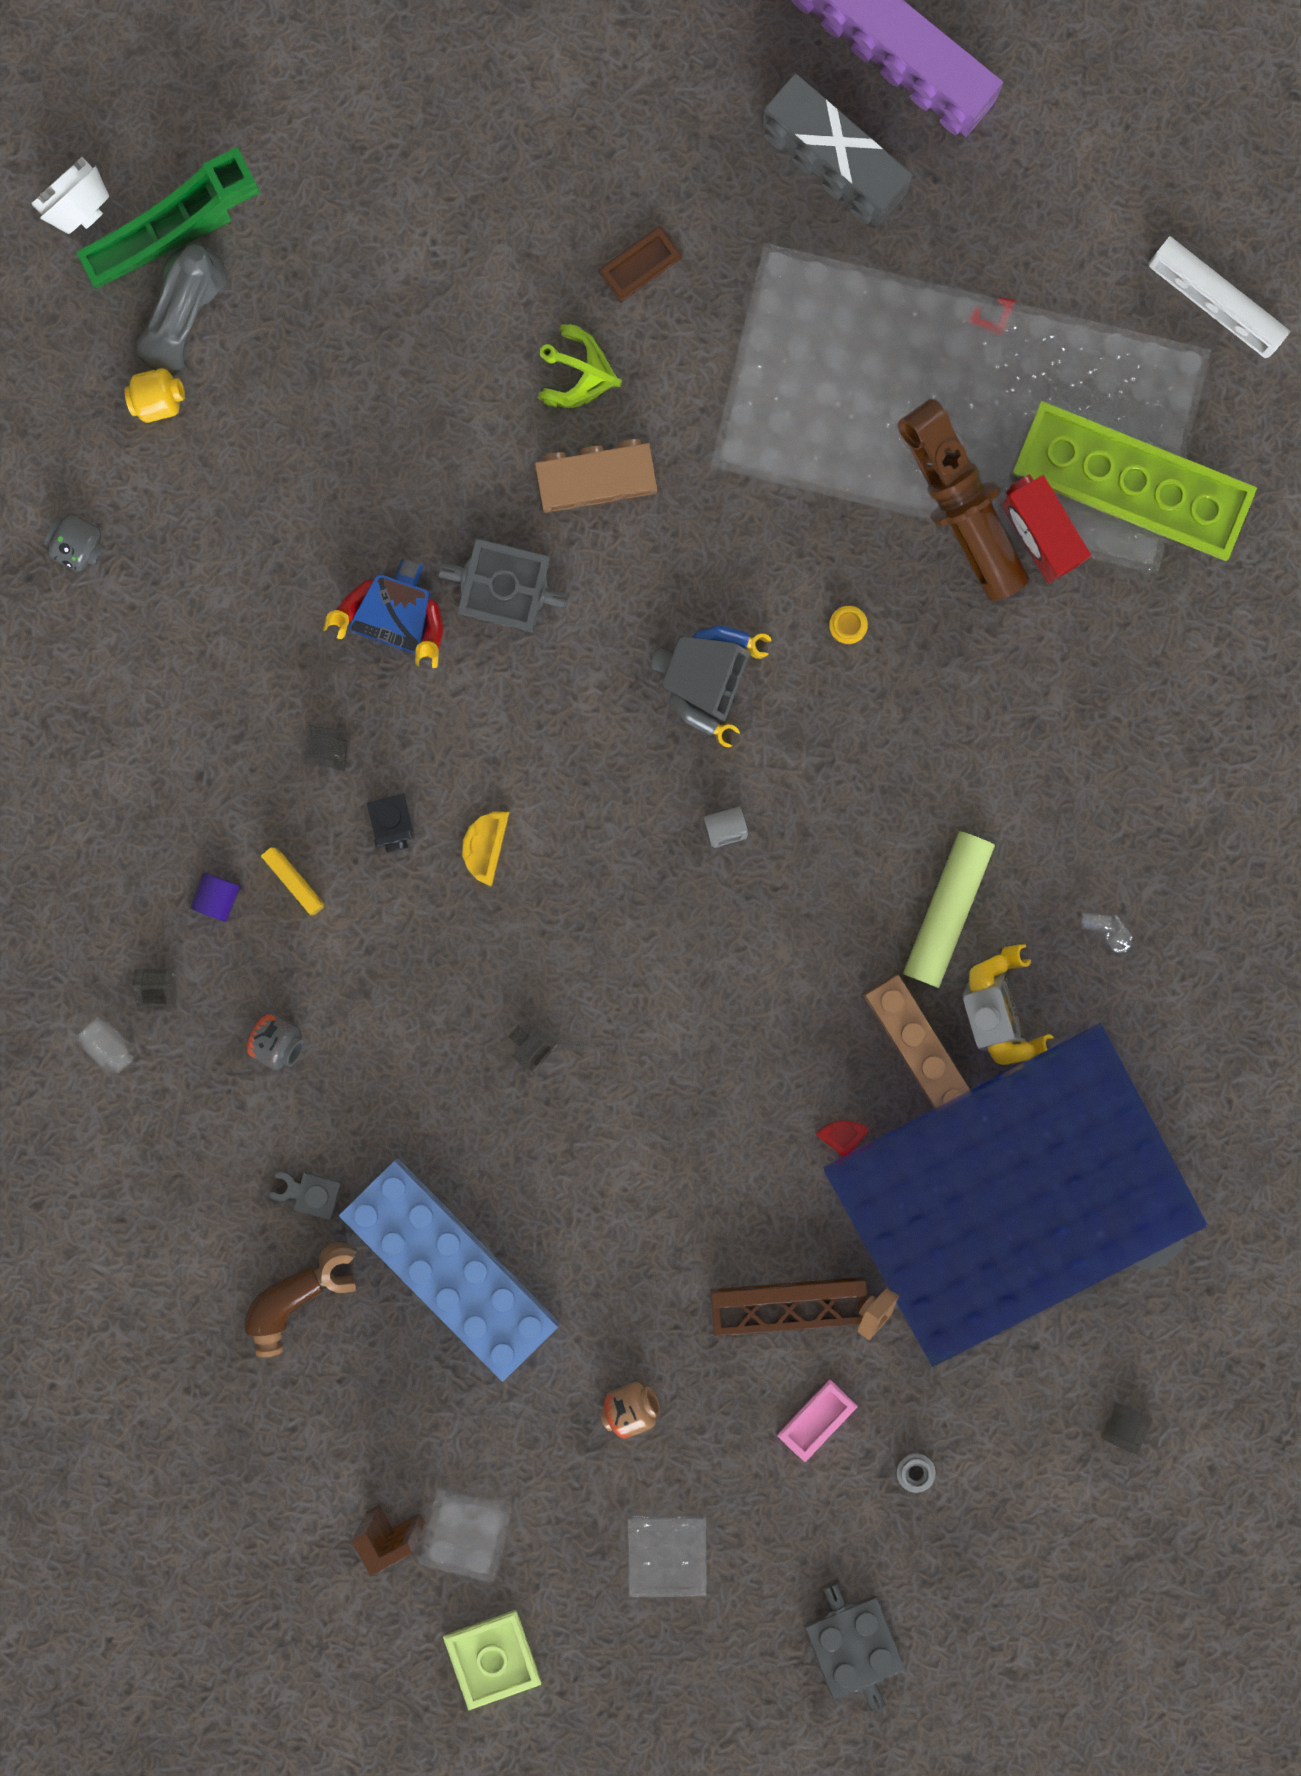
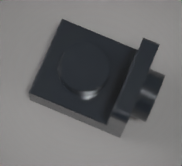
[366,794,416,853]

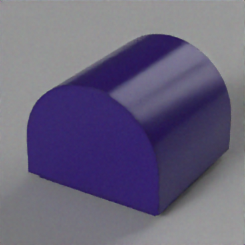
[190,872,241,922]

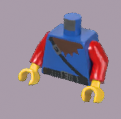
[323,559,444,668]

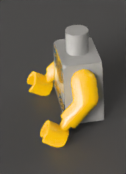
[963,944,1058,1065]

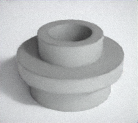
[897,1453,936,1493]

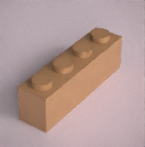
[863,974,980,1127]

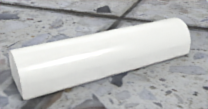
[1148,236,1290,358]

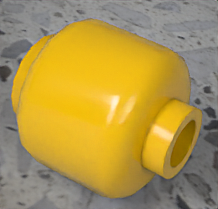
[125,368,185,423]

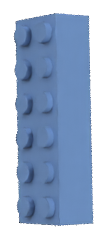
[339,1158,559,1382]

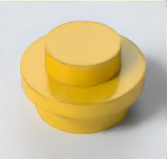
[829,606,868,644]

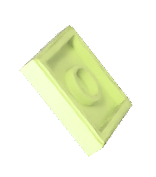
[443,1610,542,1710]

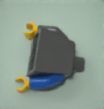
[652,625,772,747]

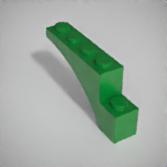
[76,147,261,289]

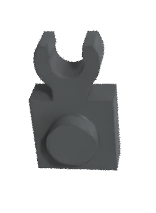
[269,1171,342,1220]

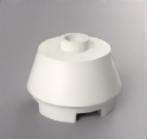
[31,157,110,234]

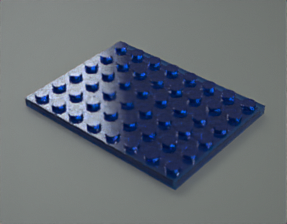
[823,1023,1208,1367]

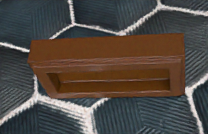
[598,225,682,303]

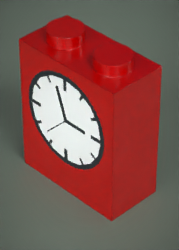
[1001,474,1092,584]

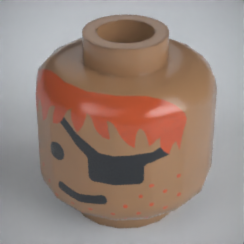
[600,1382,660,1439]

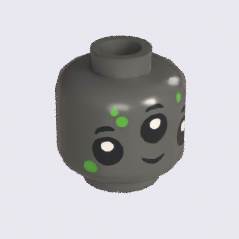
[44,514,105,572]

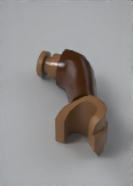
[244,1242,357,1357]

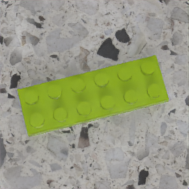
[1011,401,1257,561]

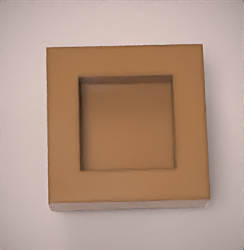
[857,1287,899,1340]

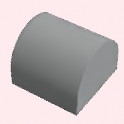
[703,806,748,848]

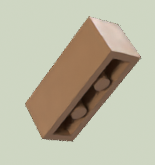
[535,439,657,513]

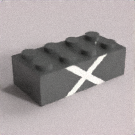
[762,73,913,227]

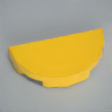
[462,811,510,887]

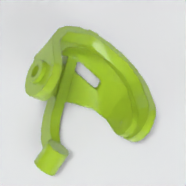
[537,324,622,408]

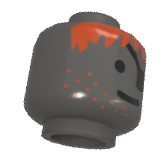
[244,1013,304,1070]

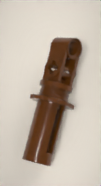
[898,399,1029,601]

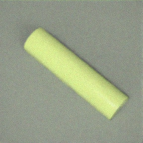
[903,831,995,988]

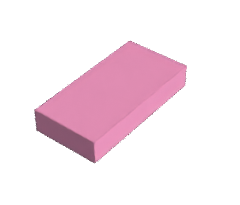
[777,1379,858,1462]

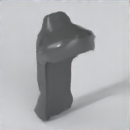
[135,244,228,376]

